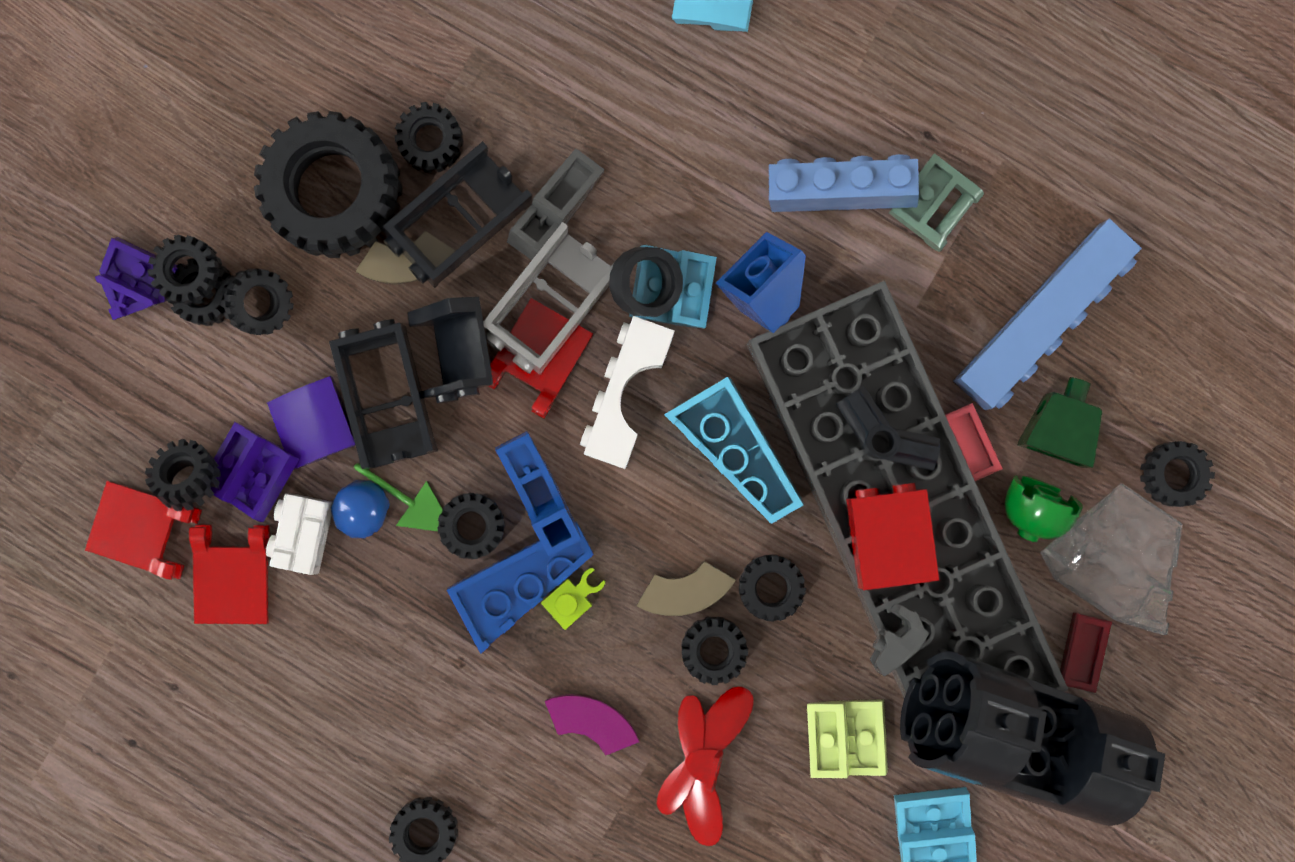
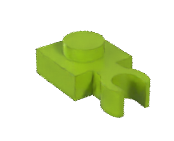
[541,568,606,630]

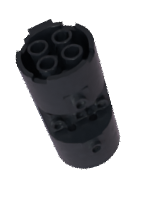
[900,651,1165,826]

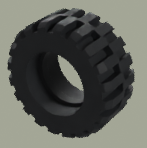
[254,111,402,258]

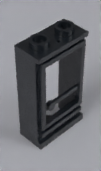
[383,141,532,288]
[329,319,438,470]

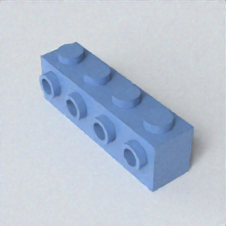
[769,155,919,212]

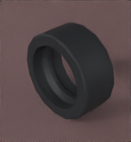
[609,247,683,317]

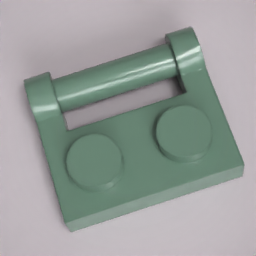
[889,153,984,252]

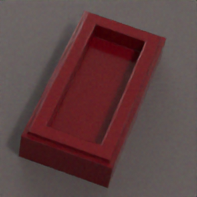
[1060,612,1112,693]

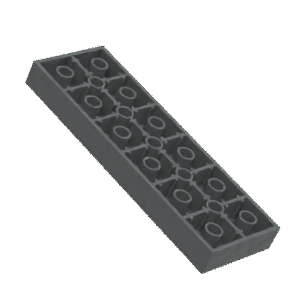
[746,280,1068,698]

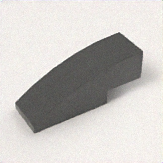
[507,149,605,260]

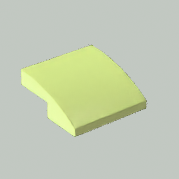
[807,700,888,778]

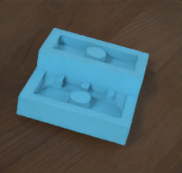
[672,0,753,32]
[629,245,717,329]
[894,787,977,862]

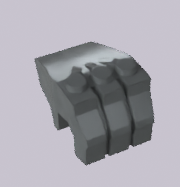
[870,604,929,677]

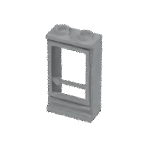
[483,222,614,375]

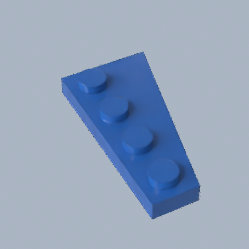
[447,521,594,654]

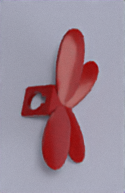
[657,687,754,846]

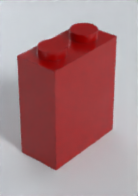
[846,483,940,590]

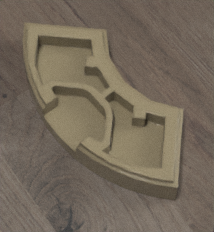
[356,231,456,285]
[636,561,736,616]

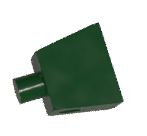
[1017,377,1102,468]

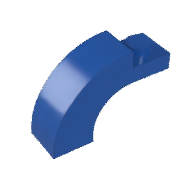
[495,431,582,557]

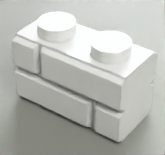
[266,494,333,575]

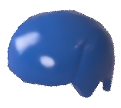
[331,480,389,539]

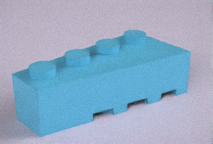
[664,377,804,524]

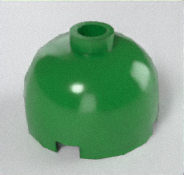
[1005,475,1083,542]

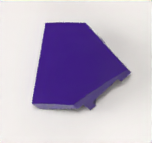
[95,237,179,320]

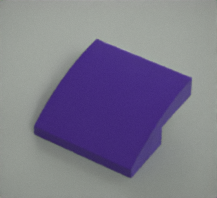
[267,376,356,470]
[210,422,299,523]

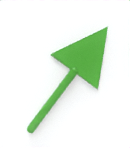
[354,463,443,531]

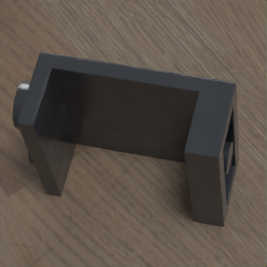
[407,297,493,404]

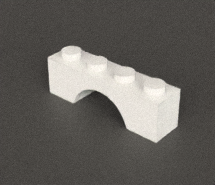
[580,316,675,469]

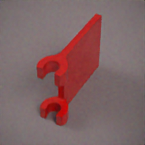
[488,298,593,419]
[85,481,202,580]
[189,524,270,624]

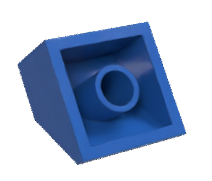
[716,232,806,333]

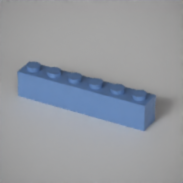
[953,218,1142,410]

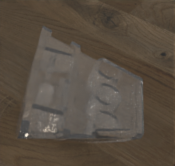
[1040,483,1182,635]

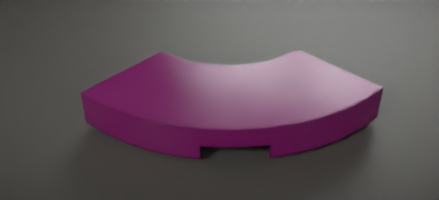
[545,694,640,756]

